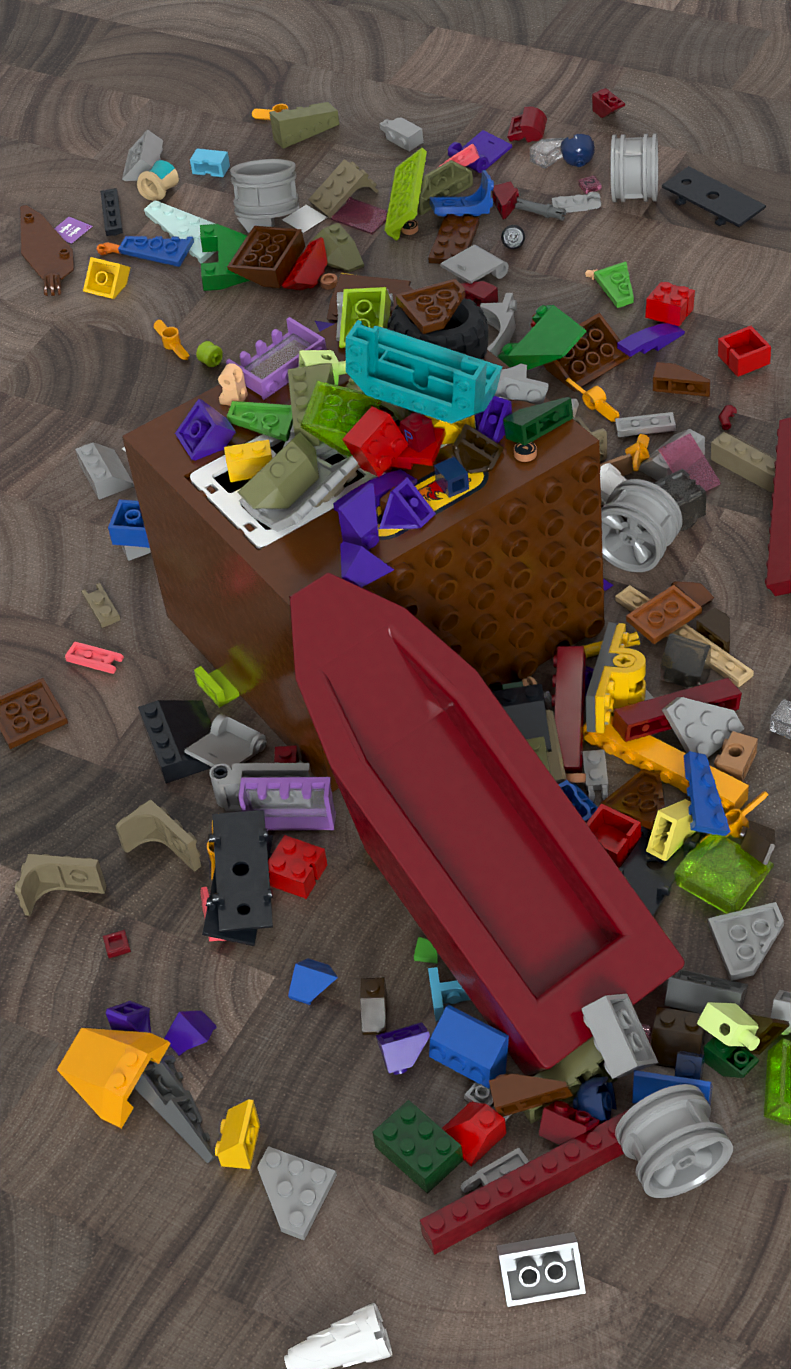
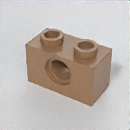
[714,731,758,782]

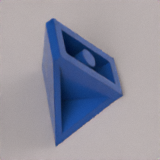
[288,958,338,1005]

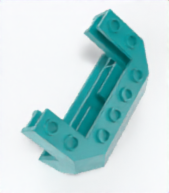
[346,320,503,424]

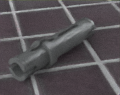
[515,198,566,220]

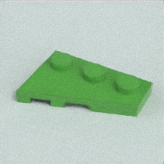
[594,261,634,308]
[227,401,293,442]

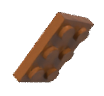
[626,585,702,644]

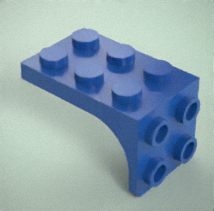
[429,170,494,216]

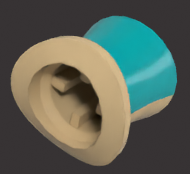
[137,160,179,201]

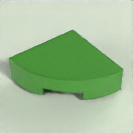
[414,937,438,964]

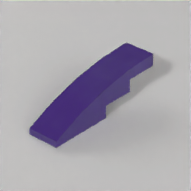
[617,323,685,357]
[333,469,417,512]

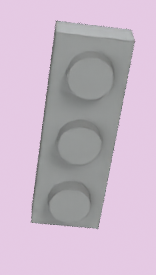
[615,412,676,437]

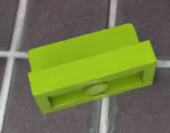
[194,666,240,708]

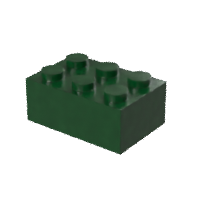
[372,1100,463,1194]

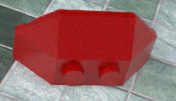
[281,237,328,290]

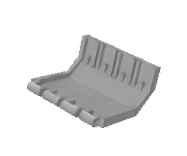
[239,456,358,532]

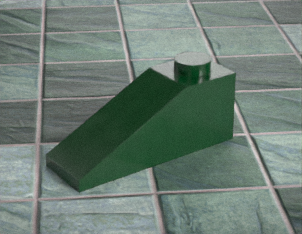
[503,397,574,446]

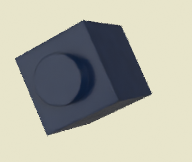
[434,457,469,498]
[675,1051,705,1080]

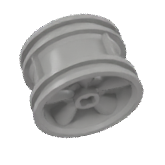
[611,133,658,203]
[230,159,299,219]
[601,479,683,573]
[615,1084,733,1198]

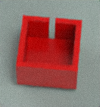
[645,282,695,326]
[718,326,771,377]
[342,407,409,477]
[586,803,641,868]
[268,835,328,899]

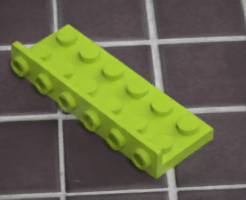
[384,148,427,241]

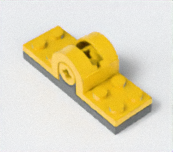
[586,622,646,733]

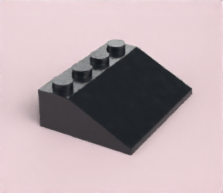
[491,683,552,752]
[138,700,212,784]

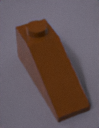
[653,362,710,397]
[489,1073,573,1117]

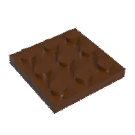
[0,678,68,749]

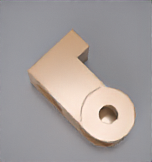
[218,363,248,406]

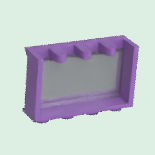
[226,317,326,400]
[238,777,336,830]

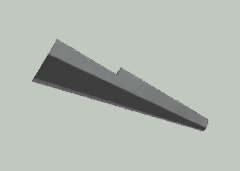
[134,1055,217,1164]

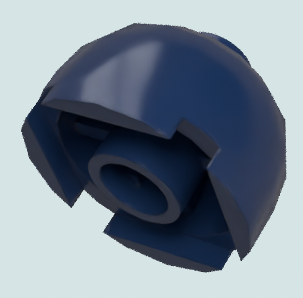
[560,134,595,167]
[573,1076,617,1126]

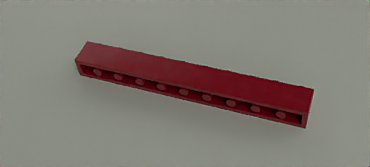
[765,417,791,596]
[420,1109,629,1255]

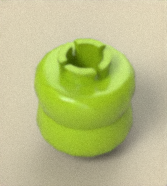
[196,341,223,367]

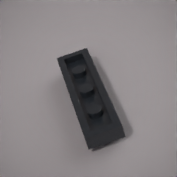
[100,188,123,236]

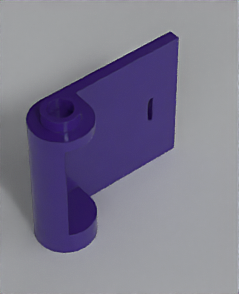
[448,130,512,173]

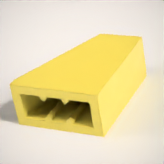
[646,799,696,861]

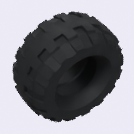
[387,298,489,360]

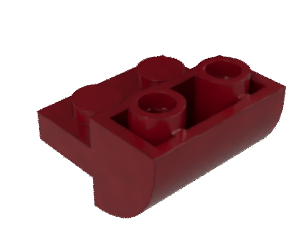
[507,106,547,142]

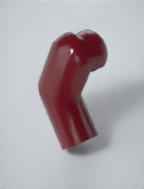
[718,405,737,430]

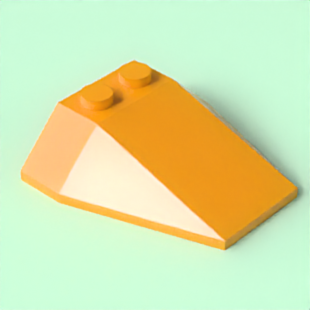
[57,1028,171,1129]

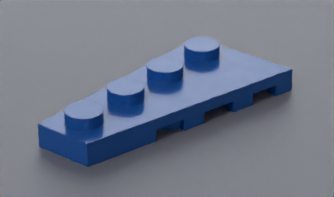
[118,236,194,267]
[684,751,731,836]

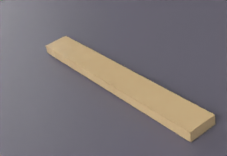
[615,585,754,687]

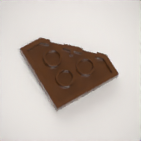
[396,278,465,334]
[600,769,665,830]

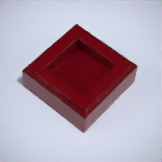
[103,930,131,958]

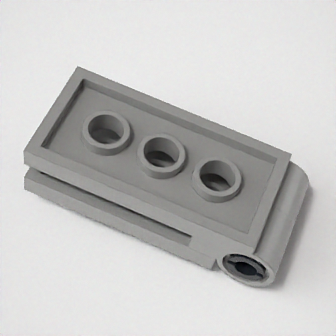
[209,763,315,812]

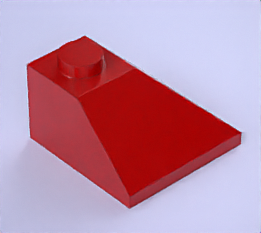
[442,1102,506,1167]

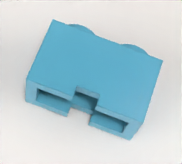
[190,149,230,177]

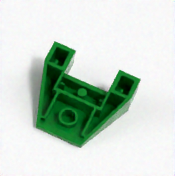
[200,224,250,291]
[498,305,587,370]

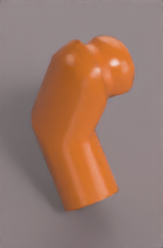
[97,242,120,255]

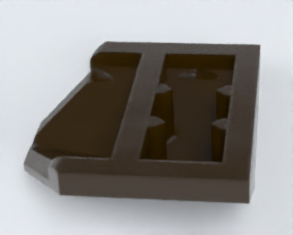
[452,424,504,474]

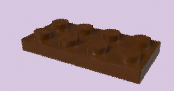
[428,214,480,264]

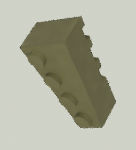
[269,102,340,149]
[288,363,335,446]
[523,1037,617,1124]

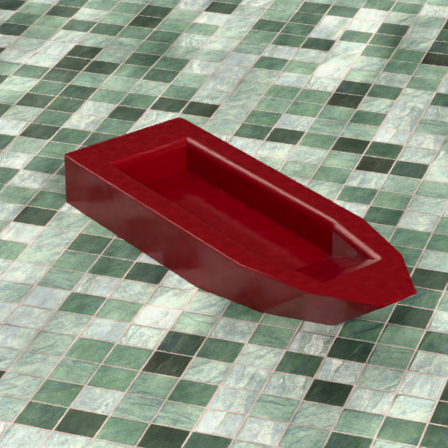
[289,572,685,1076]

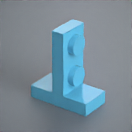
[428,967,471,1021]

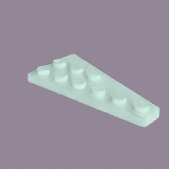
[144,200,215,263]

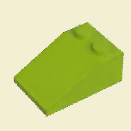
[339,287,391,348]

